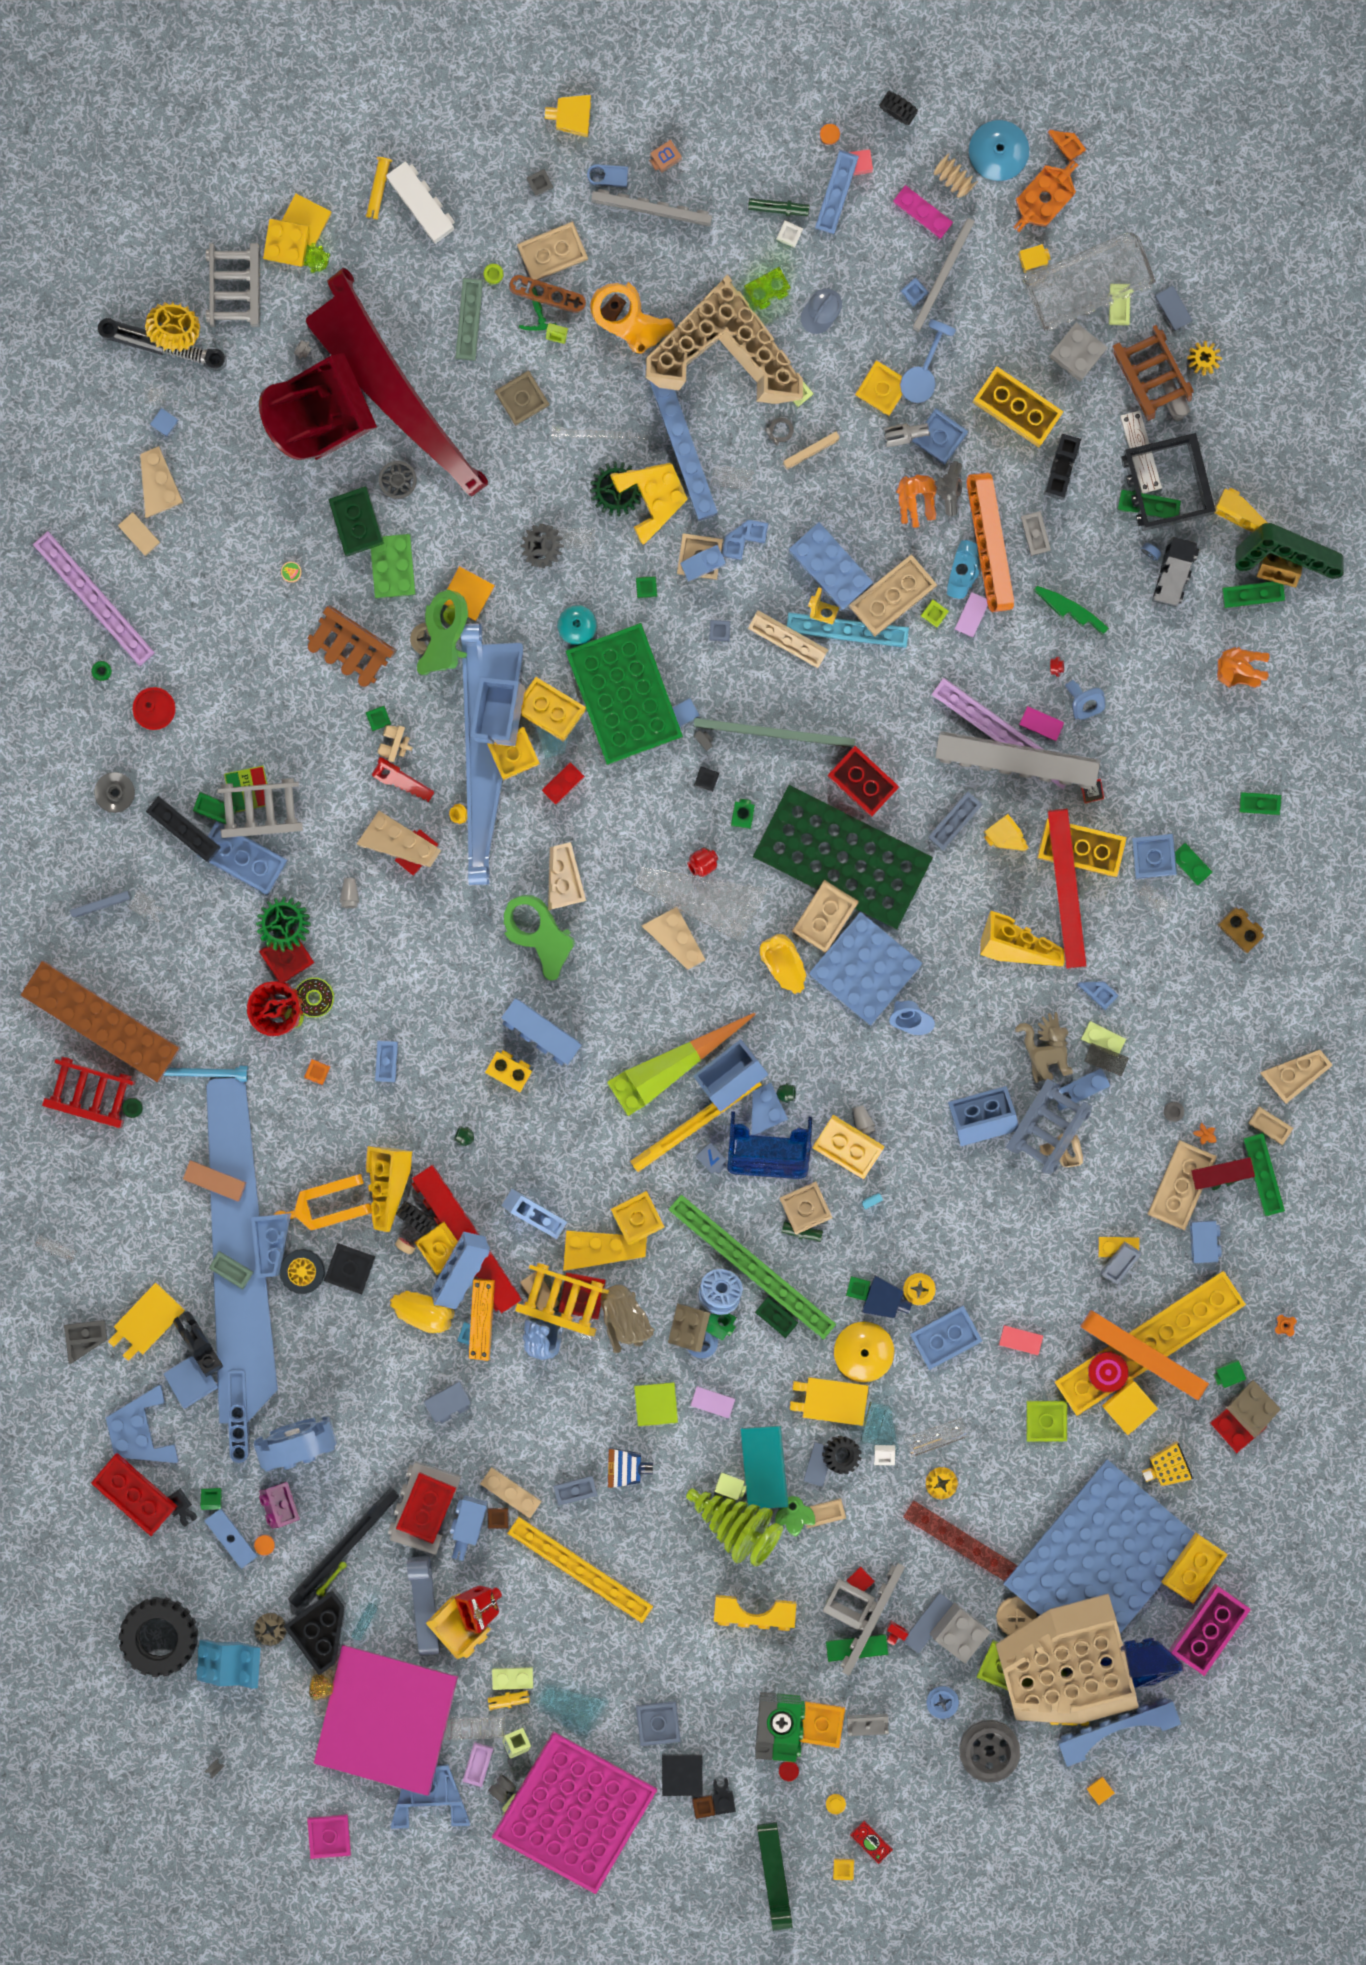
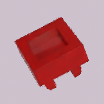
[887,1620,909,1646]

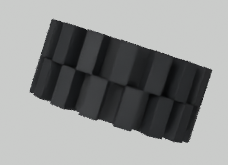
[879,91,918,125]
[396,1201,434,1235]
[822,1436,862,1474]

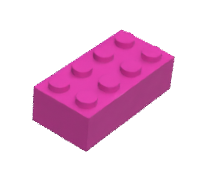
[1169,1584,1251,1676]

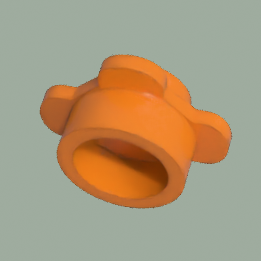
[1275,1315,1297,1337]

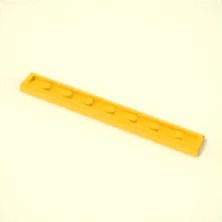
[507,1516,653,1623]

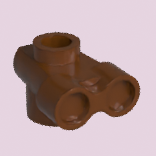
[600,293,627,321]

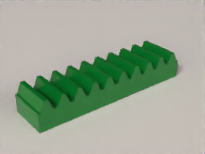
[1243,1133,1285,1217]

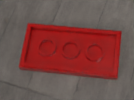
[91,1453,177,1536]

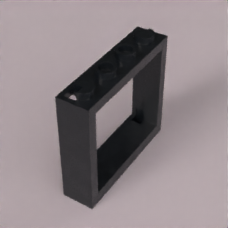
[1121,433,1216,531]

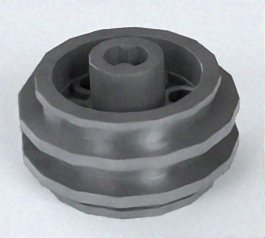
[959,1720,1020,1782]

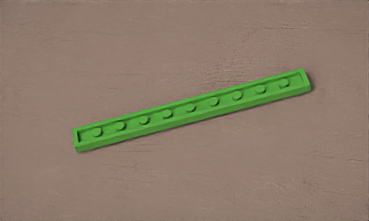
[668,1194,836,1340]

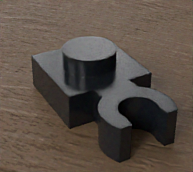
[168,1488,197,1527]
[713,1777,736,1815]

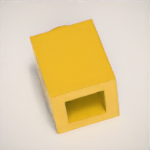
[1018,244,1051,273]

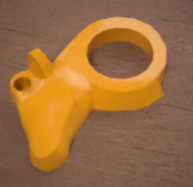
[590,282,675,354]

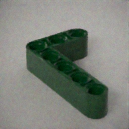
[1235,523,1344,579]
[757,1822,793,1931]

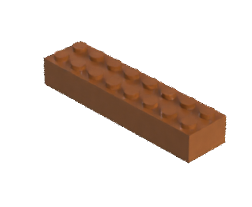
[20,961,181,1082]

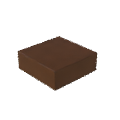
[488,1508,509,1529]
[692,1795,716,1819]

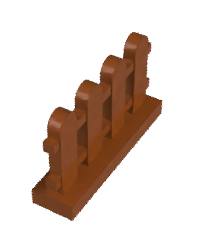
[307,605,397,687]

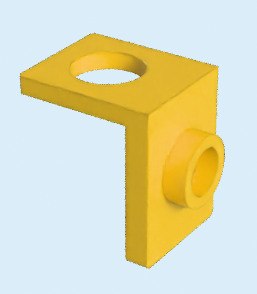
[808,587,839,625]

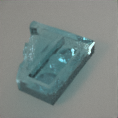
[860,1401,899,1450]

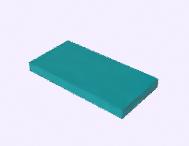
[741,1426,789,1509]

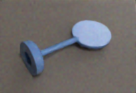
[900,319,956,403]

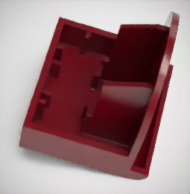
[259,353,377,460]

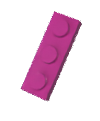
[893,185,953,239]

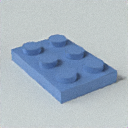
[910,1305,982,1370]

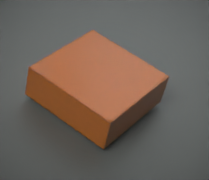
[304,1059,331,1085]

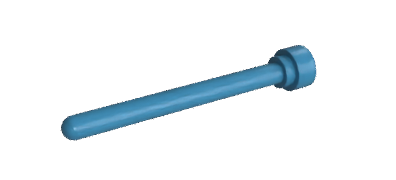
[164,1065,249,1082]

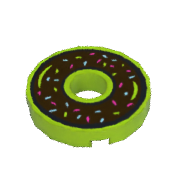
[296,978,334,1017]

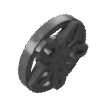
[379,461,417,499]

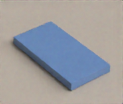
[197,821,288,895]

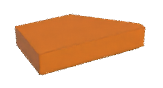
[1048,129,1086,163]

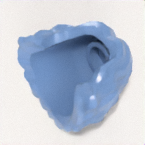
[523,1318,564,1360]

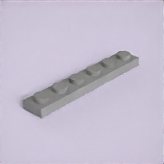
[591,189,712,227]
[840,1563,905,1676]

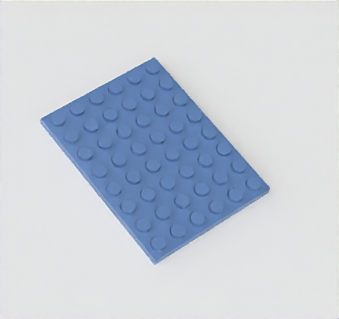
[1003,1459,1195,1634]

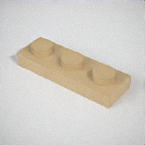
[480,1467,542,1518]

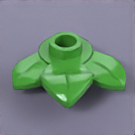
[775,1496,816,1537]

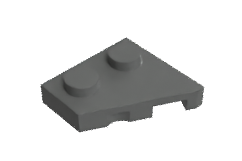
[64,1320,107,1364]

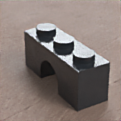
[1043,434,1081,500]

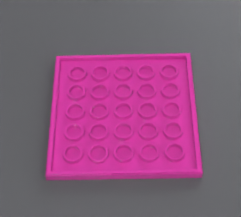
[314,1645,458,1796]
[491,1731,657,1894]

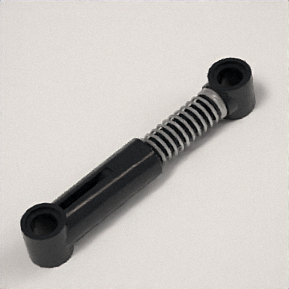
[97,318,227,371]

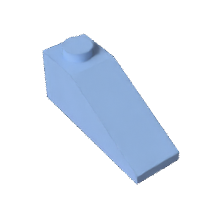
[501,1189,567,1239]

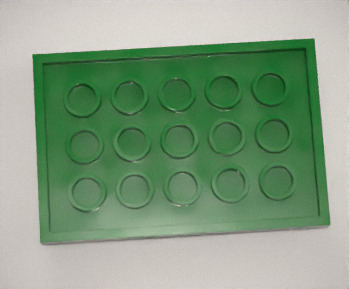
[565,623,683,765]

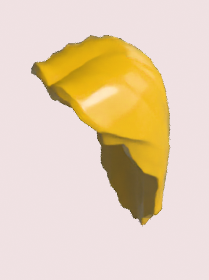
[759,934,807,994]
[390,1291,455,1333]

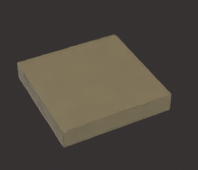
[494,370,550,426]

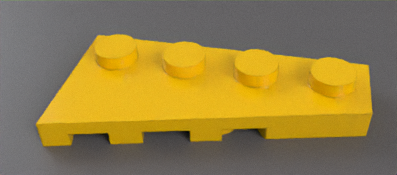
[563,1230,647,1271]

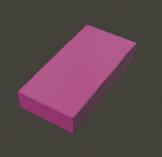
[1019,706,1065,741]

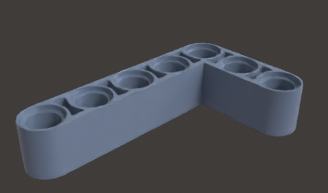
[407,1555,440,1656]

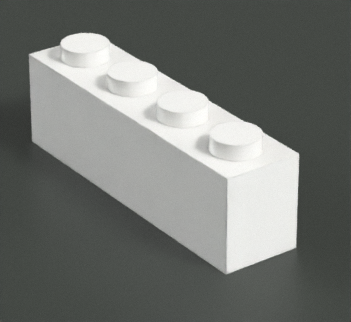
[386,161,455,244]

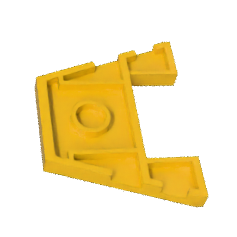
[610,463,688,544]

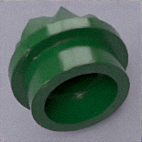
[776,1083,796,1103]
[454,1126,474,1146]

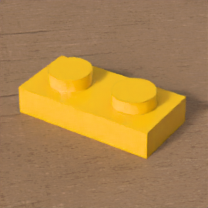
[1098,1237,1140,1257]

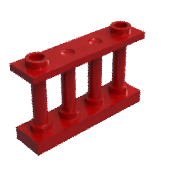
[42,1056,136,1128]

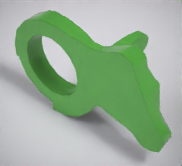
[417,589,468,675]
[504,895,576,981]

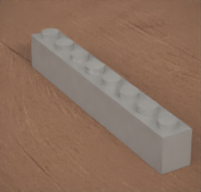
[935,731,1101,789]

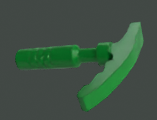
[519,287,557,331]

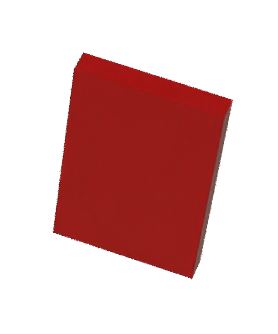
[396,1472,457,1544]

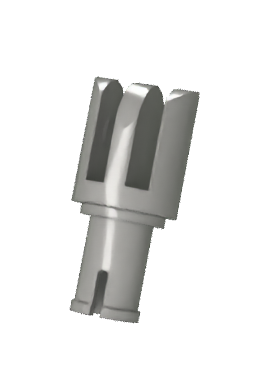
[1162,379,1190,421]
[884,423,930,448]

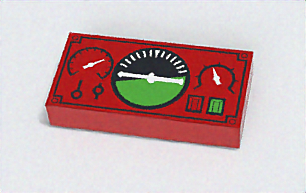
[850,1820,893,1864]

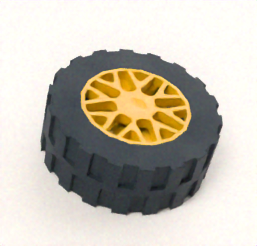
[280,1249,325,1294]

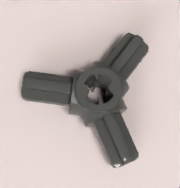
[935,461,962,516]

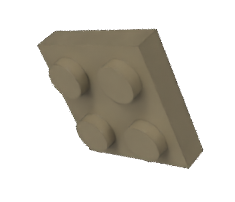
[668,1303,710,1352]
[1226,1380,1281,1437]

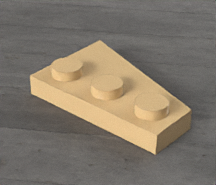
[140,446,183,519]

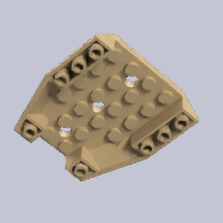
[996,1594,1139,1724]

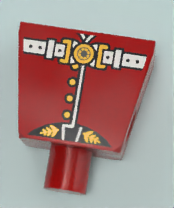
[455,1585,502,1634]

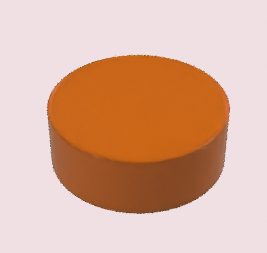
[820,124,840,145]
[254,1535,275,1556]

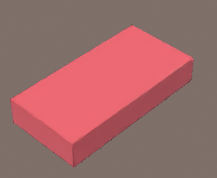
[999,1325,1043,1355]

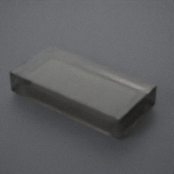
[1084,1042,1129,1076]

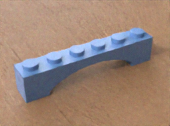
[1057,1697,1181,1767]

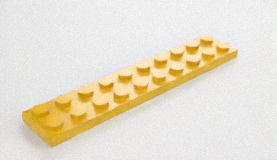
[1054,1271,1246,1416]

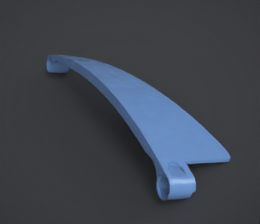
[461,624,523,885]

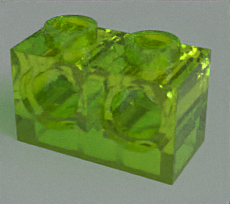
[744,266,791,310]

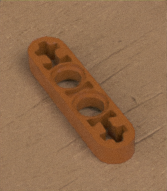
[509,275,586,313]

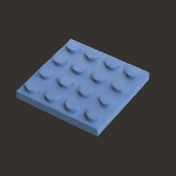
[809,912,922,1026]

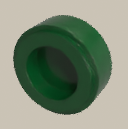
[122,1098,143,1118]

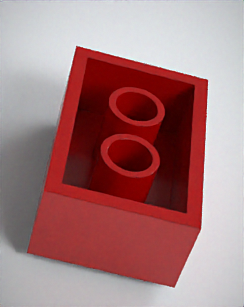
[827,746,899,817]

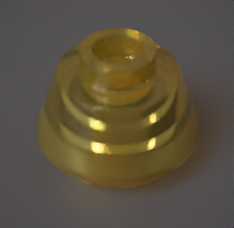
[309,1674,334,1701]

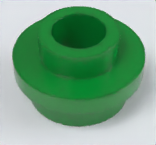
[91,661,112,681]

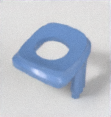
[1065,680,1105,720]

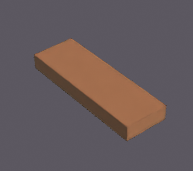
[183,1160,247,1201]

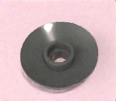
[94,772,135,813]

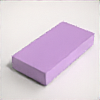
[954,592,988,638]
[690,1386,735,1418]
[462,1742,493,1787]

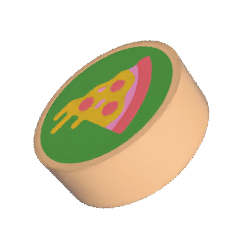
[281,562,302,583]

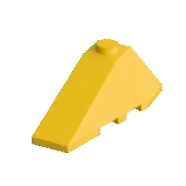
[366,1146,412,1232]

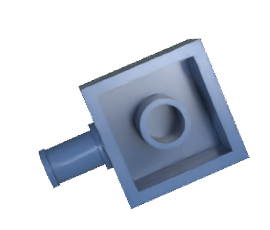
[450,1496,488,1561]

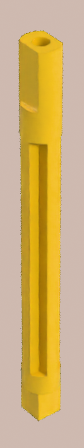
[630,1082,762,1172]

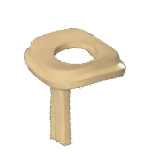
[1039,1134,1083,1167]

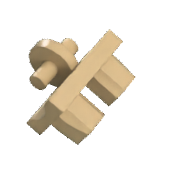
[377,726,413,762]

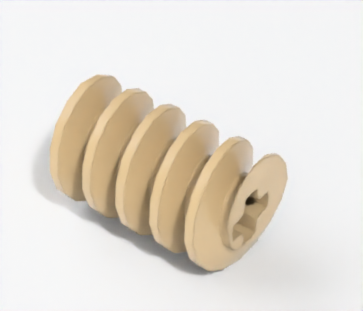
[933,153,978,198]

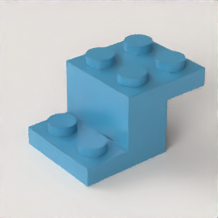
[196,1640,261,1689]

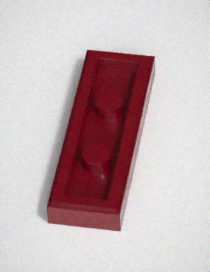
[1191,1157,1255,1190]

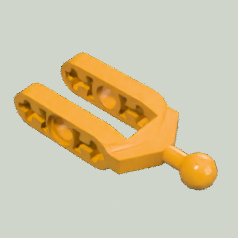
[273,1174,372,1230]

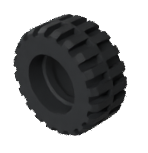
[118,1597,198,1677]

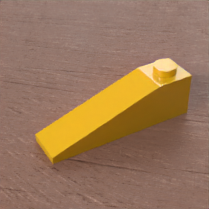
[1215,488,1267,533]
[983,814,1029,851]
[980,911,1064,966]

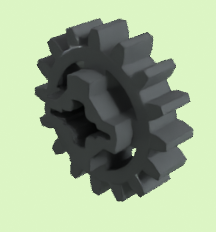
[521,524,564,568]

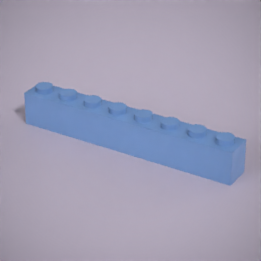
[645,366,718,522]

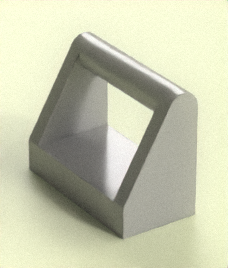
[823,1579,875,1630]

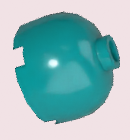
[557,605,597,646]

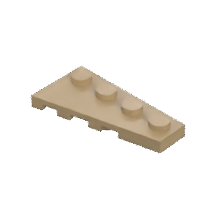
[357,811,441,867]

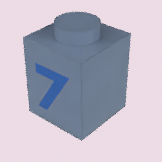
[695,1142,727,1174]

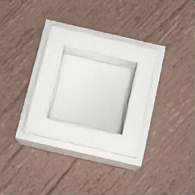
[776,221,803,248]
[874,1445,895,1465]

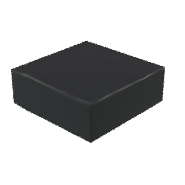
[694,766,719,792]

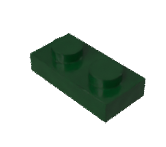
[755,1296,799,1338]

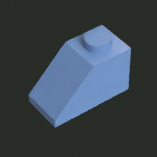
[680,545,726,582]

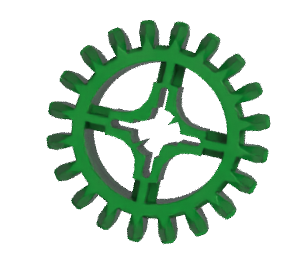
[256,897,311,952]

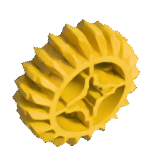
[145,301,200,352]

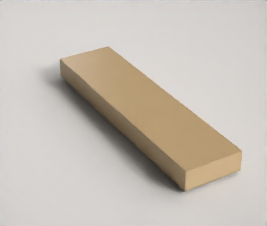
[748,610,828,668]

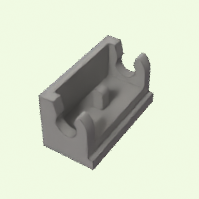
[847,1714,889,1736]

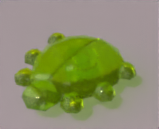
[304,243,330,273]

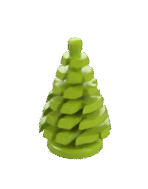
[686,1488,783,1567]

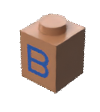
[649,140,682,173]

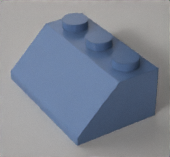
[948,1086,1019,1146]

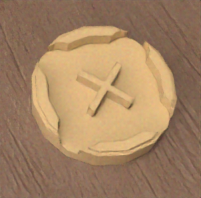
[996,1596,1037,1635]

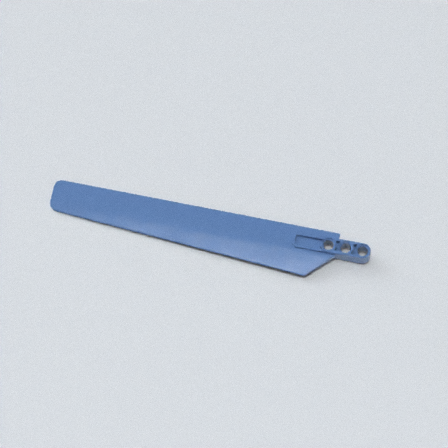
[206,1078,278,1463]

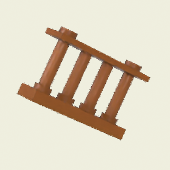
[1112,325,1194,421]

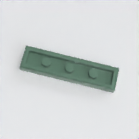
[455,278,483,361]

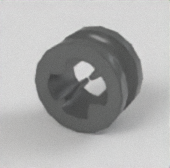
[204,1758,225,1779]

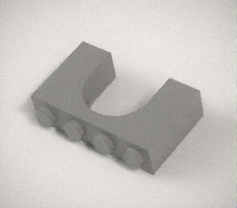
[388,1461,462,1555]

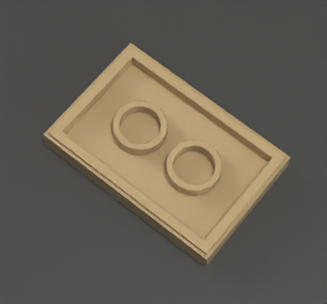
[517,221,588,280]
[792,880,859,953]

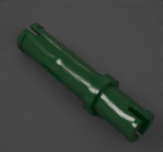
[748,198,810,217]

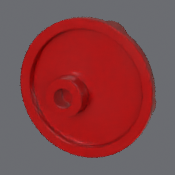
[132,687,176,730]

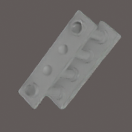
[206,243,260,327]
[217,778,303,838]

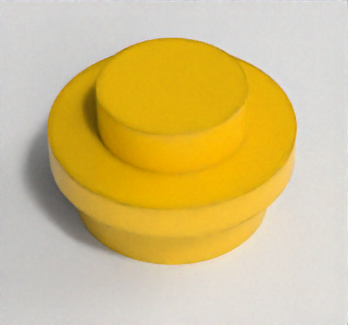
[449,803,467,824]
[826,1794,846,1814]

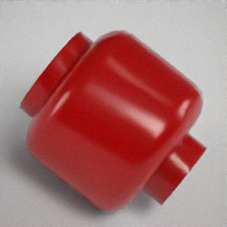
[687,847,719,877]

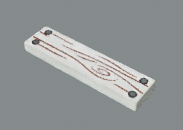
[1120,410,1162,494]

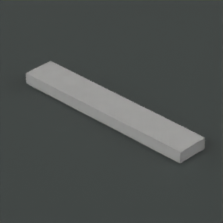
[913,218,975,332]

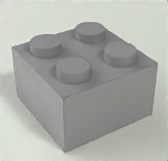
[1049,322,1108,382]
[930,1602,990,1664]

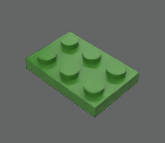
[371,534,416,599]

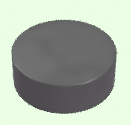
[1164,1102,1184,1122]

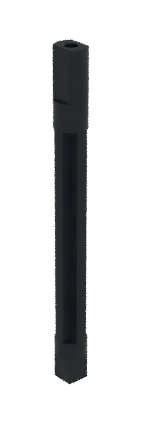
[288,1487,399,1608]

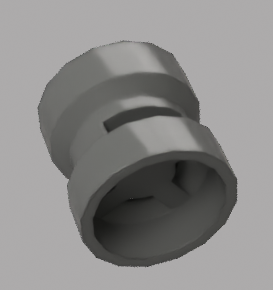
[488,1774,516,1803]

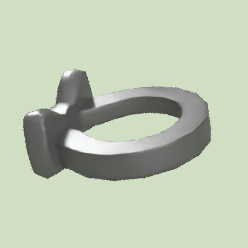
[764,418,794,446]

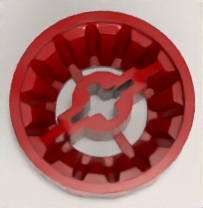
[247,981,303,1036]

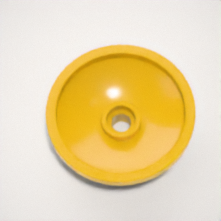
[834,1321,894,1382]

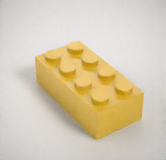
[972,366,1064,448]
[1037,818,1127,877]

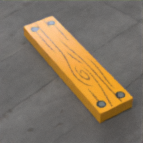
[469,1278,495,1361]

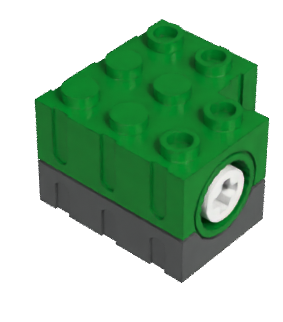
[755,1692,805,1762]

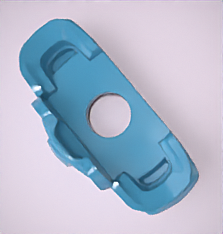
[947,540,980,599]

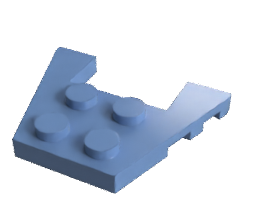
[106,1385,179,1463]
[391,1764,470,1829]

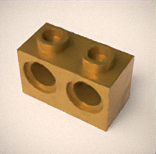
[1257,553,1303,588]
[1217,907,1265,953]

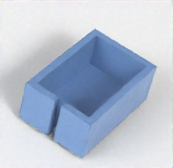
[470,677,525,746]
[693,1039,769,1112]

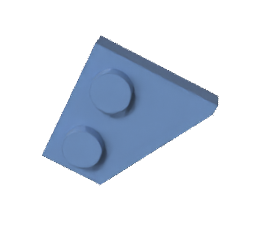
[751,1083,788,1135]

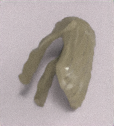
[601,1284,654,1353]

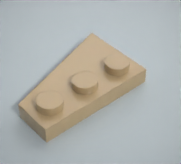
[548,842,586,910]
[642,907,705,969]
[1259,1050,1333,1104]

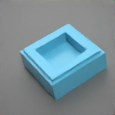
[861,1193,883,1210]

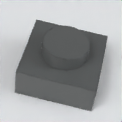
[526,169,553,197]
[694,730,713,752]

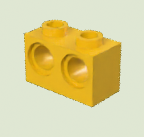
[485,1050,532,1092]

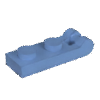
[1057,1068,1110,1111]

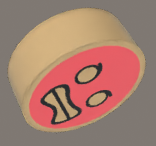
[395,1237,416,1254]

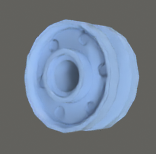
[698,1269,743,1315]

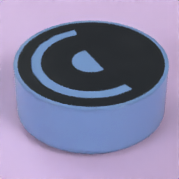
[1141,543,1161,561]

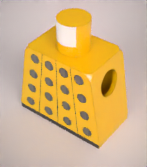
[1142,1441,1194,1486]

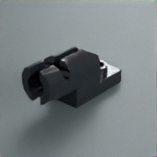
[173,1311,223,1377]

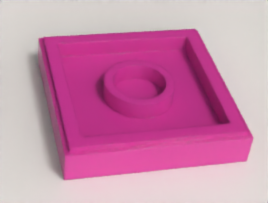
[307,1814,351,1859]

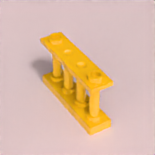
[515,1263,609,1337]

